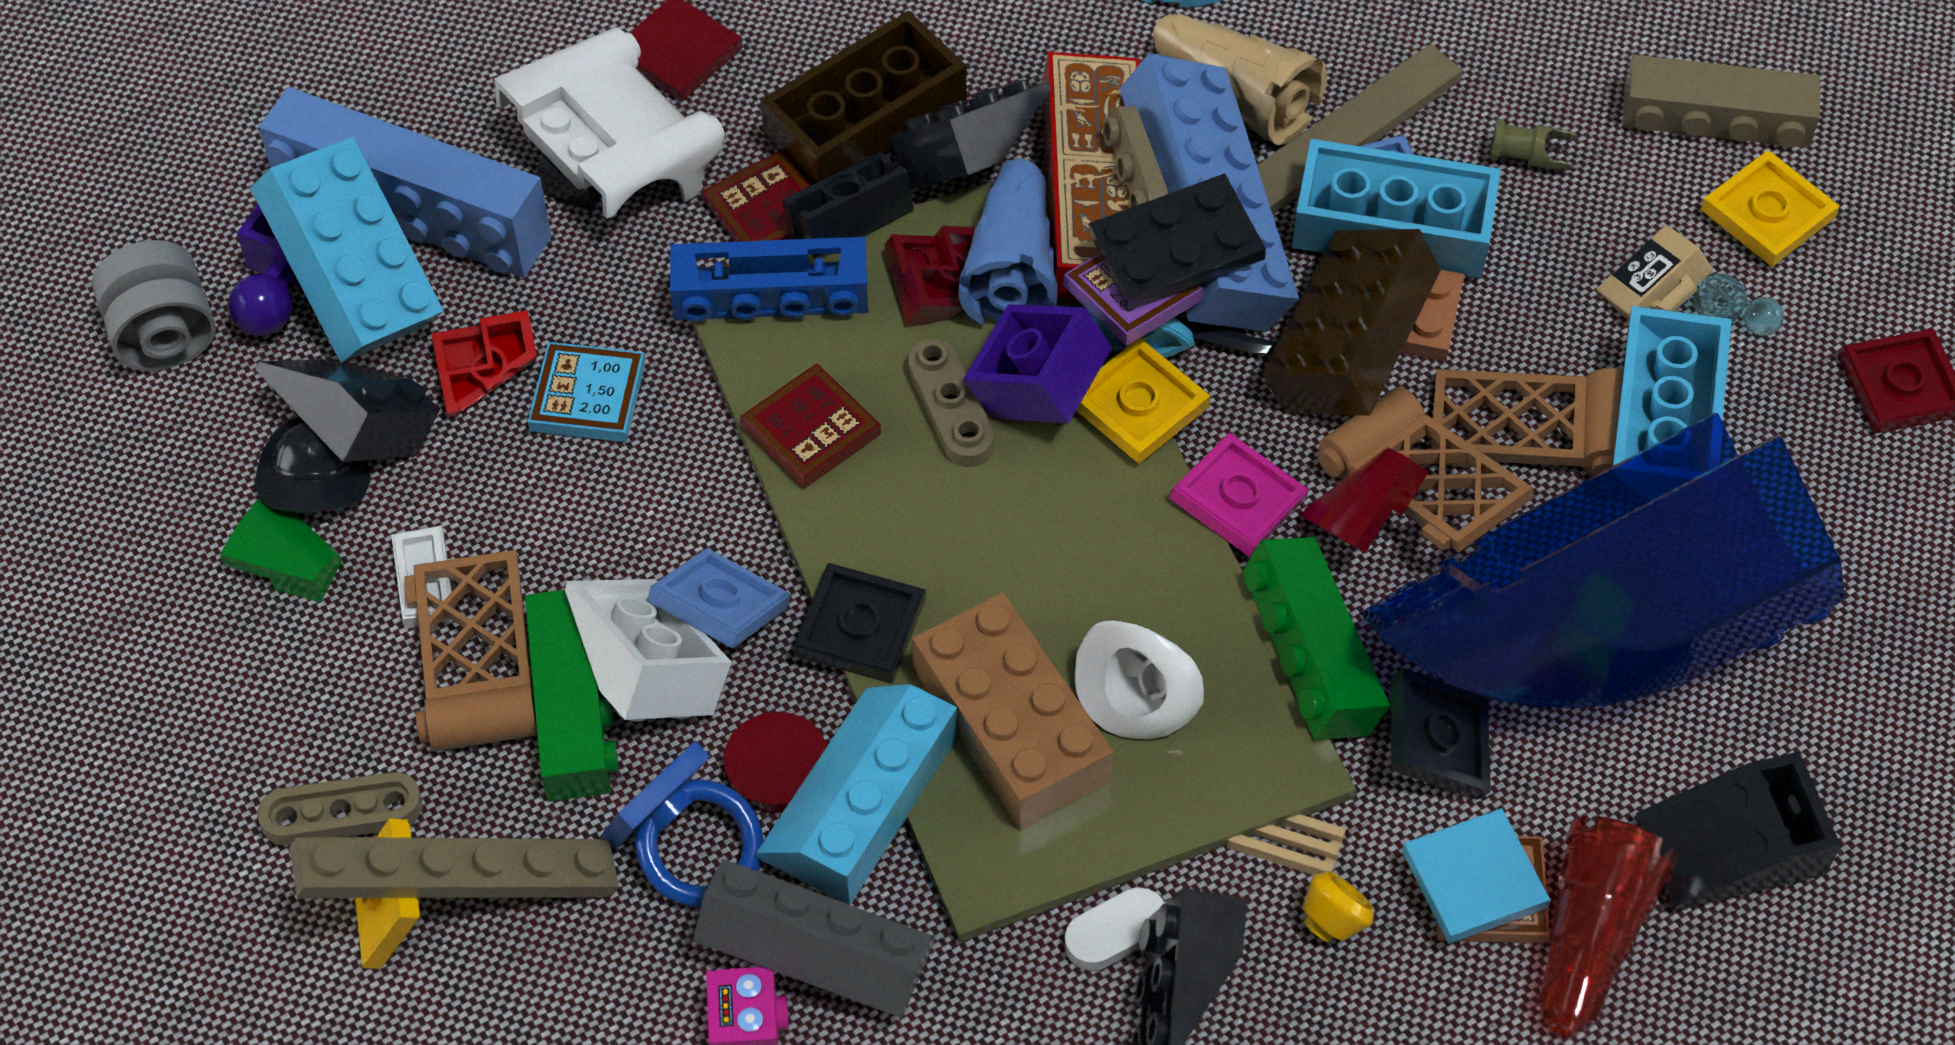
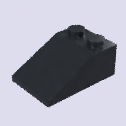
[255,359,440,462]

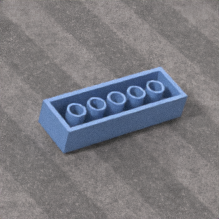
[1120,53,1299,332]
[258,87,552,278]

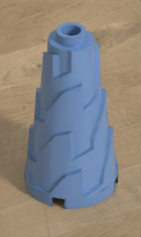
[959,159,1058,326]

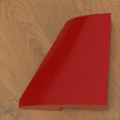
[431,310,537,418]

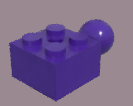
[228,204,302,336]

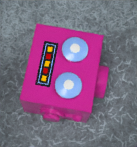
[706,967,789,1045]

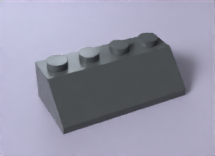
[693,859,935,1018]

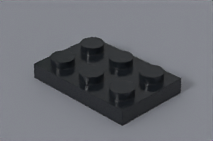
[1089,173,1266,310]

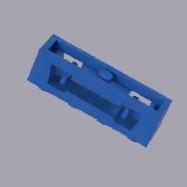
[670,237,869,321]

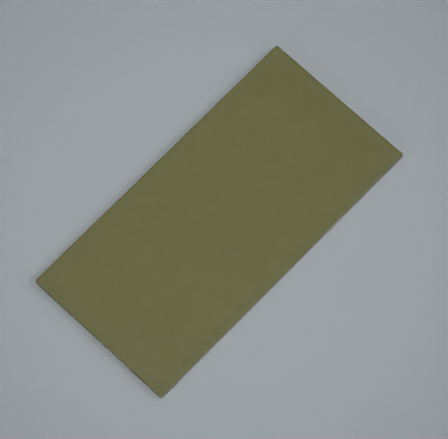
[691,180,1356,943]

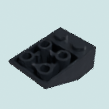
[889,78,1051,189]
[1635,752,1841,911]
[1130,888,1247,1045]

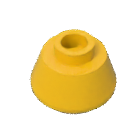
[1302,871,1374,942]

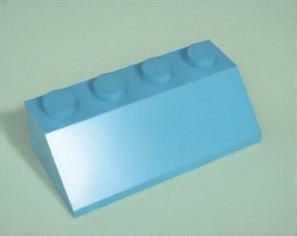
[1292,139,1501,279]
[1612,306,1732,515]
[756,684,958,905]

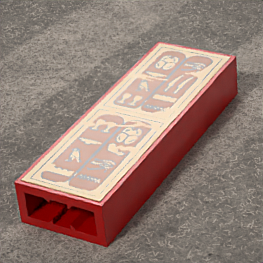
[1041,52,1140,299]

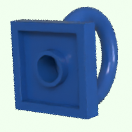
[600,740,763,907]

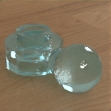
[1694,274,1784,336]

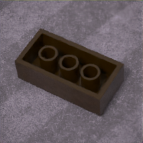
[760,10,967,185]
[1262,229,1441,415]

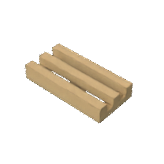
[1227,814,1346,875]

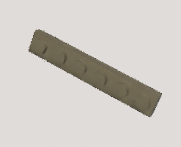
[289,837,619,898]

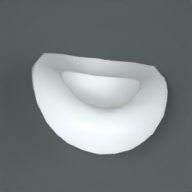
[1074,621,1204,740]

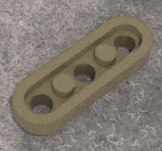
[1103,105,1168,208]
[908,339,994,467]
[257,772,423,845]

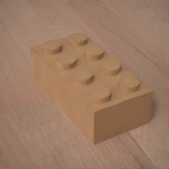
[912,592,1114,831]

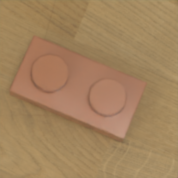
[1401,270,1464,361]

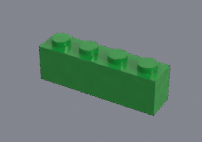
[1242,537,1390,740]
[525,590,619,802]

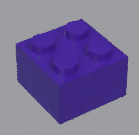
[963,304,1112,424]

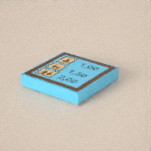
[528,342,646,442]

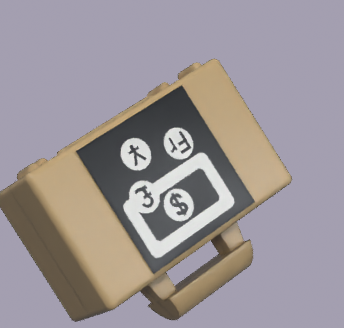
[1596,225,1713,321]

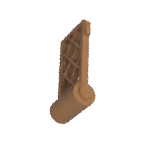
[1431,368,1624,481]
[1318,387,1534,552]
[404,550,538,752]

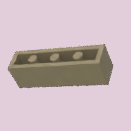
[1622,54,1820,148]

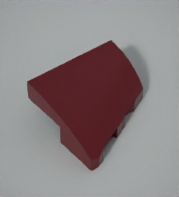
[884,225,976,326]

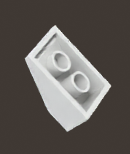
[565,579,731,722]

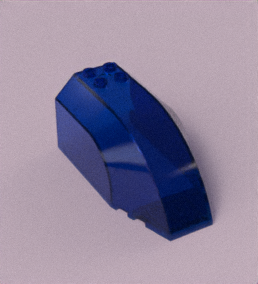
[1359,412,1845,708]

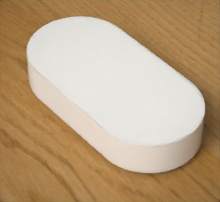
[1065,888,1164,971]

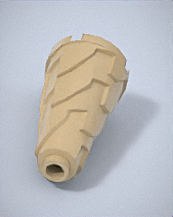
[1153,13,1327,145]

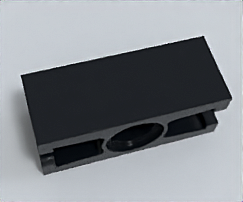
[782,151,914,259]

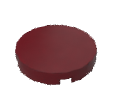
[724,711,828,813]

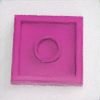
[1169,432,1309,557]

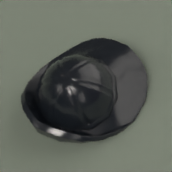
[255,416,371,513]

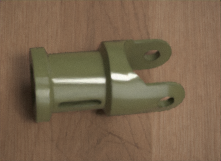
[1489,118,1577,171]

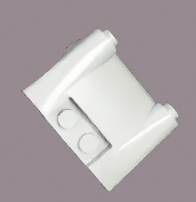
[495,28,725,219]

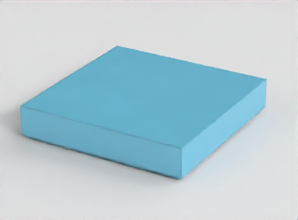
[1402,808,1550,944]

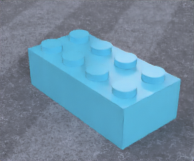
[250,136,444,363]

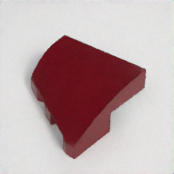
[1301,447,1429,553]

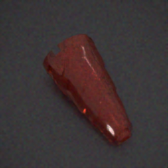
[1537,816,1677,1038]

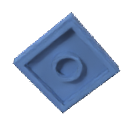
[647,548,791,649]

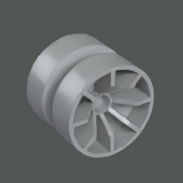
[92,240,216,371]

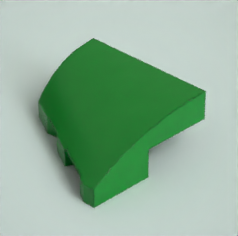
[220,498,342,603]

